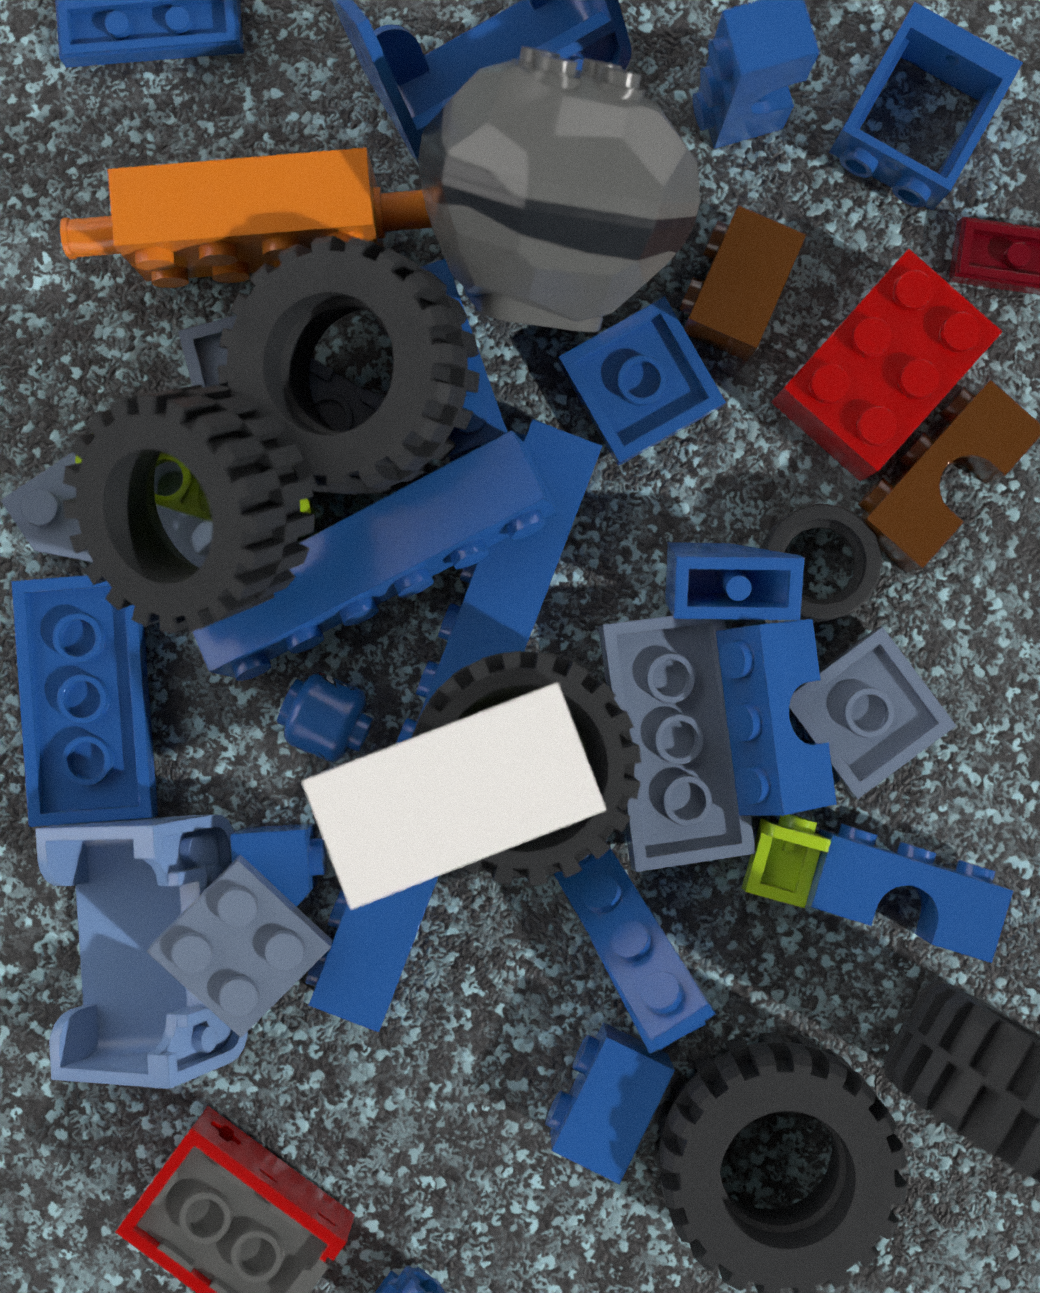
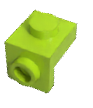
[742,814,831,908]

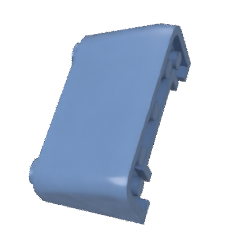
[35,814,248,1089]

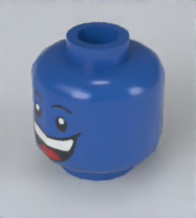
[277,672,374,763]

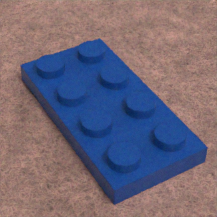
[11,575,158,827]

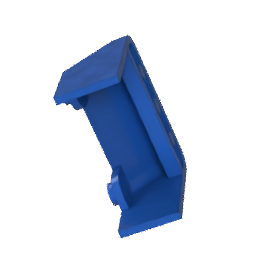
[331,0,631,164]

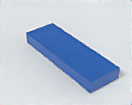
[55,0,244,68]

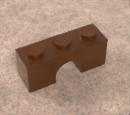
[858,380,1040,573]

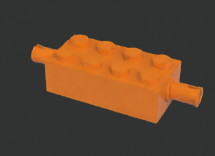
[60,147,432,288]

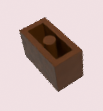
[678,205,806,362]

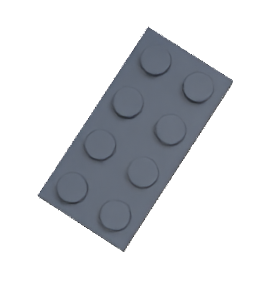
[598,616,756,872]

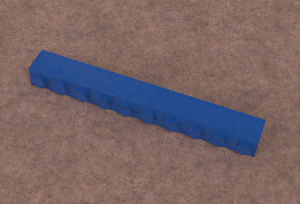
[305,419,602,1032]

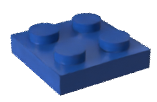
[558,296,726,466]

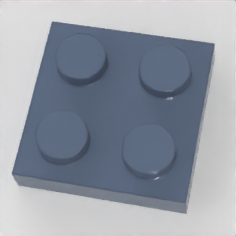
[789,627,956,799]
[147,854,332,1038]

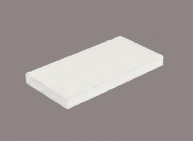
[302,683,606,909]

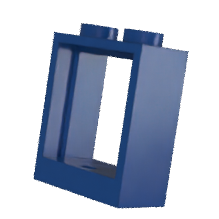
[829,2,1023,211]

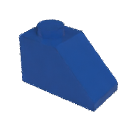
[665,542,804,620]
[230,823,327,907]

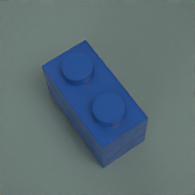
[545,1022,675,1185]

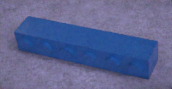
[192,430,558,681]

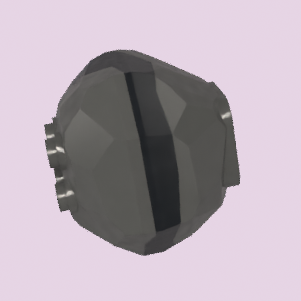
[418,46,700,332]

